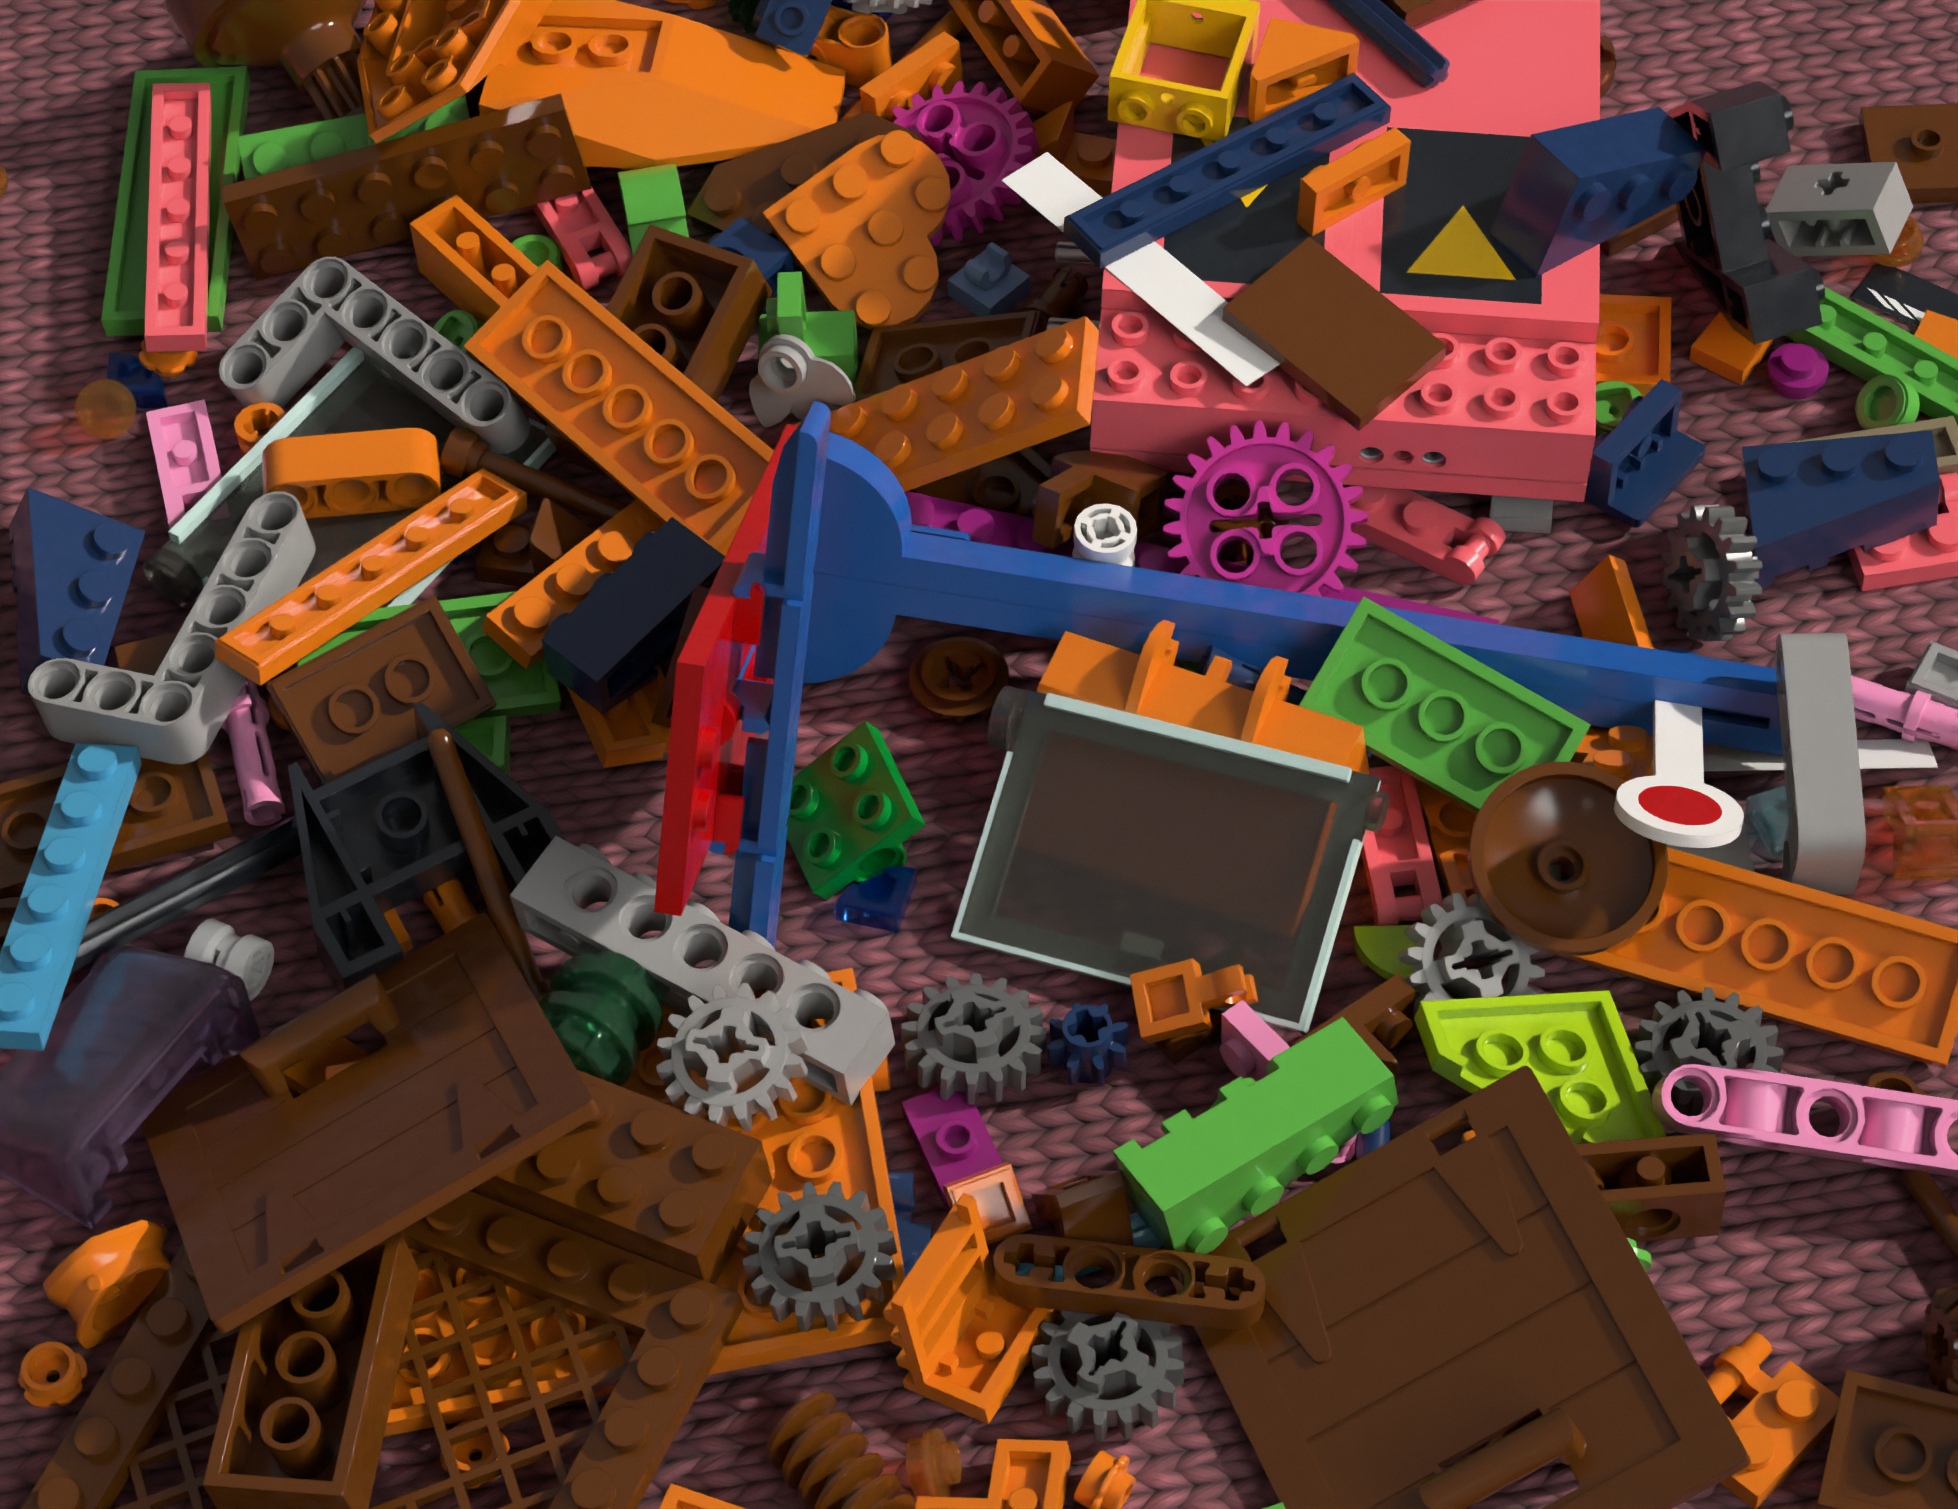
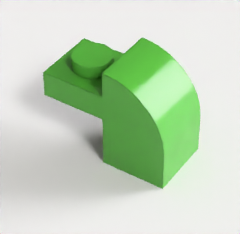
[617,163,689,256]
[758,271,859,389]

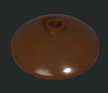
[1468,762,1668,956]

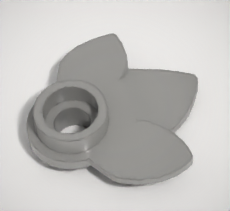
[749,334,856,428]

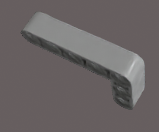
[219,257,530,454]
[28,492,316,764]

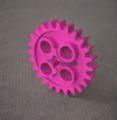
[892,81,1041,246]
[1163,420,1368,597]

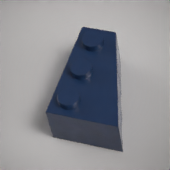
[1489,107,1707,278]
[1742,430,1940,589]
[9,487,145,696]
[541,517,725,714]

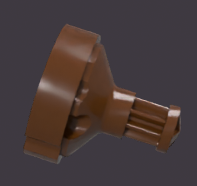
[166,0,367,121]

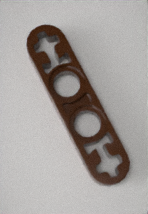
[993,1234,1266,1330]

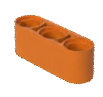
[262,428,440,519]

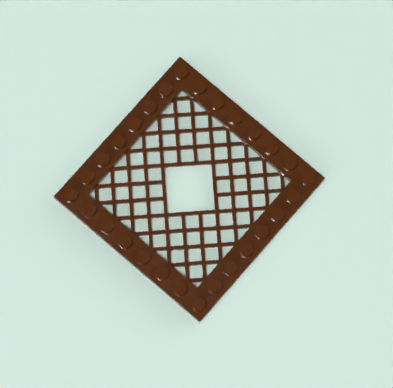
[21,1191,744,1509]

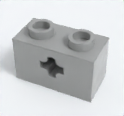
[1766,162,1913,256]

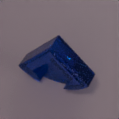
[105,353,168,411]
[835,867,917,933]

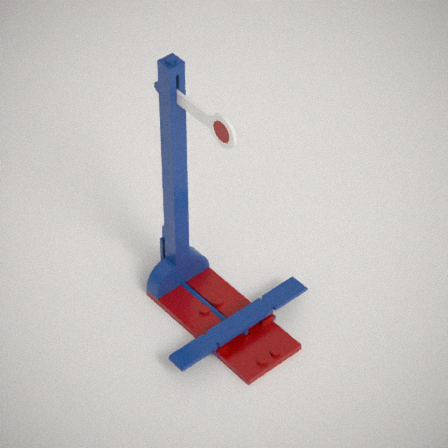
[654,401,1783,949]

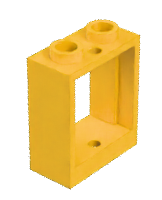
[1107,0,1260,141]

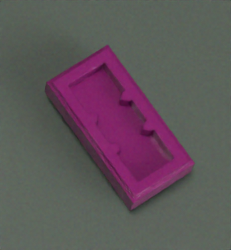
[901,1088,1002,1214]

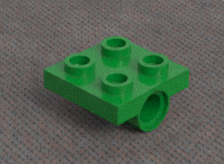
[786,721,926,900]

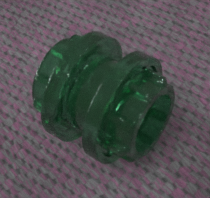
[537,951,663,1086]

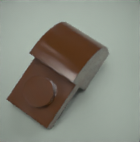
[1031,450,1169,549]

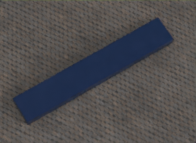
[1063,73,1391,269]

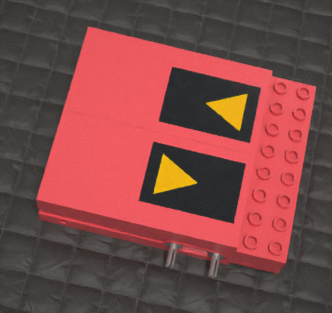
[1047,0,1600,502]

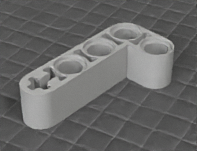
[1775,632,1866,895]

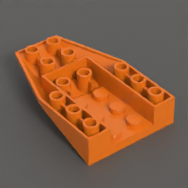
[357,0,552,144]
[479,0,846,171]

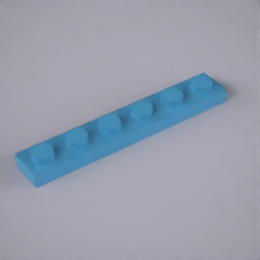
[0,743,142,1051]

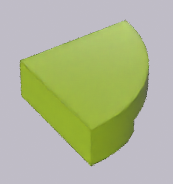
[1353,925,1419,992]

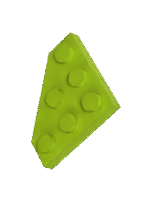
[1414,990,1667,1144]

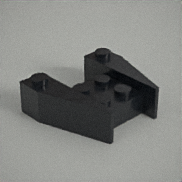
[1666,81,1825,345]
[288,702,566,993]

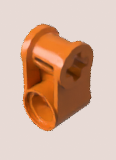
[781,5,893,89]

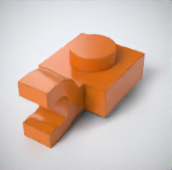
[1130,958,1258,1044]

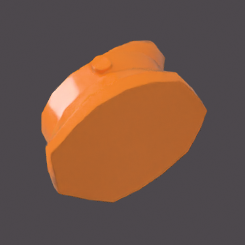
[43,1220,172,1350]

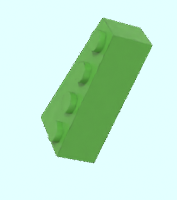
[1113,1017,1399,1254]

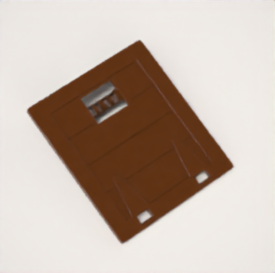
[138,913,600,1334]
[1170,1066,1751,1509]

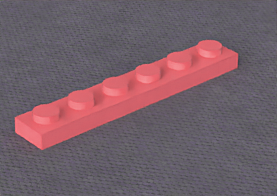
[144,83,212,352]

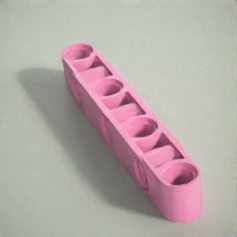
[1652,1064,1958,1178]

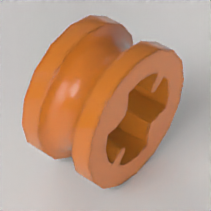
[234,402,286,455]

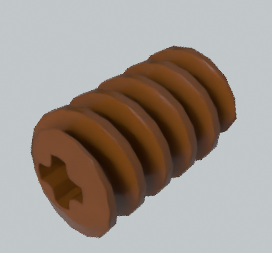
[766,1391,916,1509]

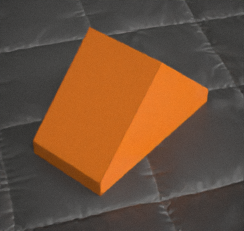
[1247,17,1360,123]

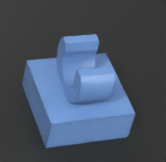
[947,242,1031,316]

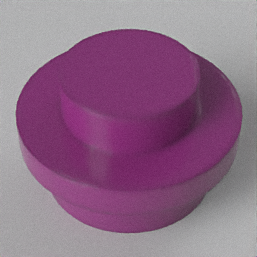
[1767,343,1829,400]

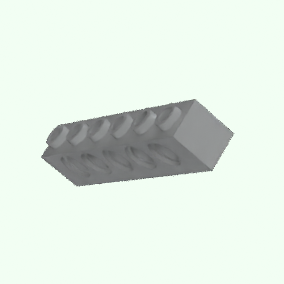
[510,836,895,1106]

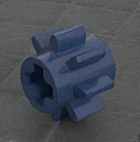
[1047,1002,1128,1087]

